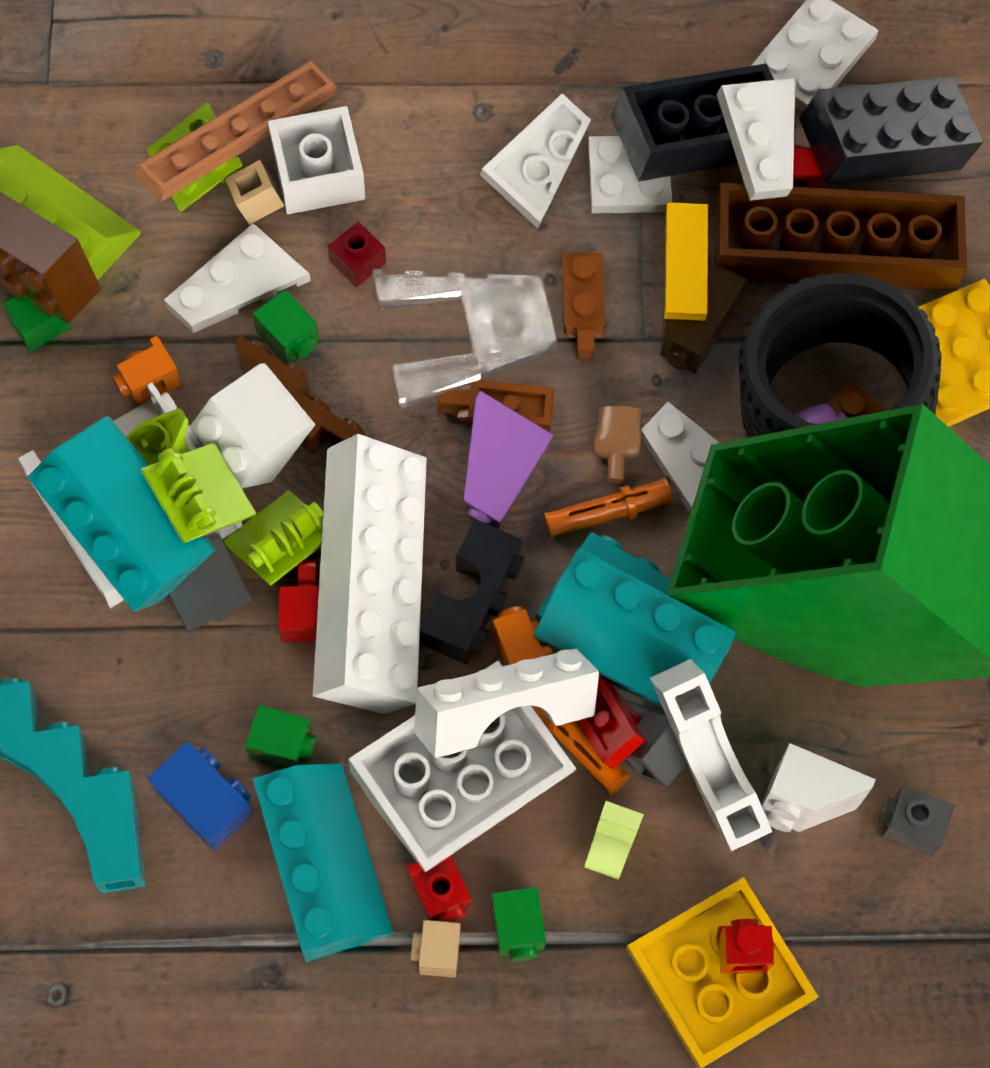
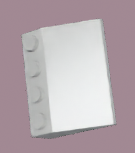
[349,661,576,872]

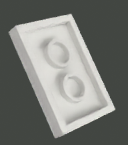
[751,0,878,111]

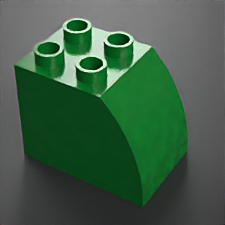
[666,404,990,687]

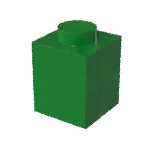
[253,289,319,364]
[2,295,72,352]
[245,705,317,768]
[491,887,546,962]

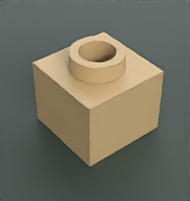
[225,160,285,225]
[411,920,460,978]

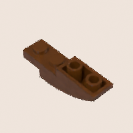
[235,335,366,455]

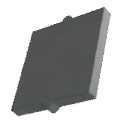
[169,535,253,633]

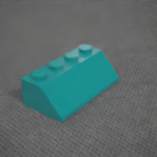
[27,416,216,612]
[533,548,737,708]
[252,764,394,962]

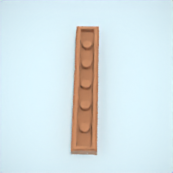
[133,61,337,202]

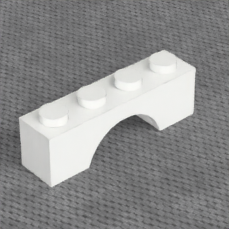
[414,648,599,758]
[650,659,772,851]

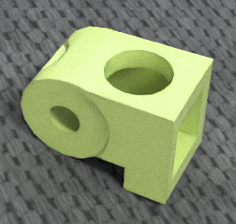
[584,801,644,880]

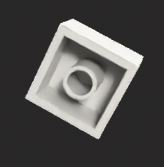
[268,106,365,215]

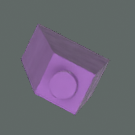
[463,391,554,528]

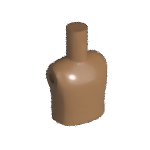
[594,406,642,484]

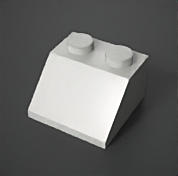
[190,363,316,489]
[761,743,876,832]

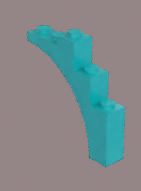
[0,678,146,893]

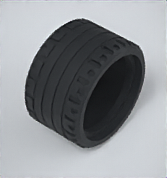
[739,272,942,438]

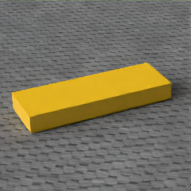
[664,202,708,321]

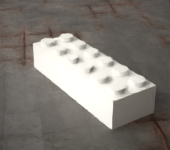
[313,434,427,714]

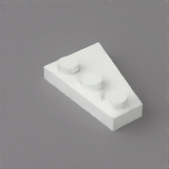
[717,78,795,201]
[480,94,591,229]
[164,223,310,333]
[641,402,719,512]

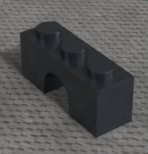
[419,519,525,665]

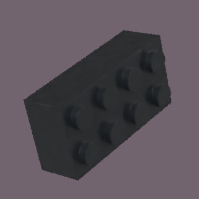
[611,63,796,182]
[799,77,983,185]

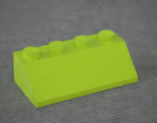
[0,145,141,280]

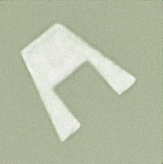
[372,269,557,409]

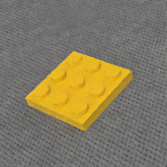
[918,278,990,427]
[626,877,819,1068]

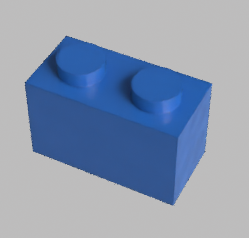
[147,741,253,851]

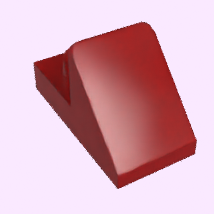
[578,675,646,770]

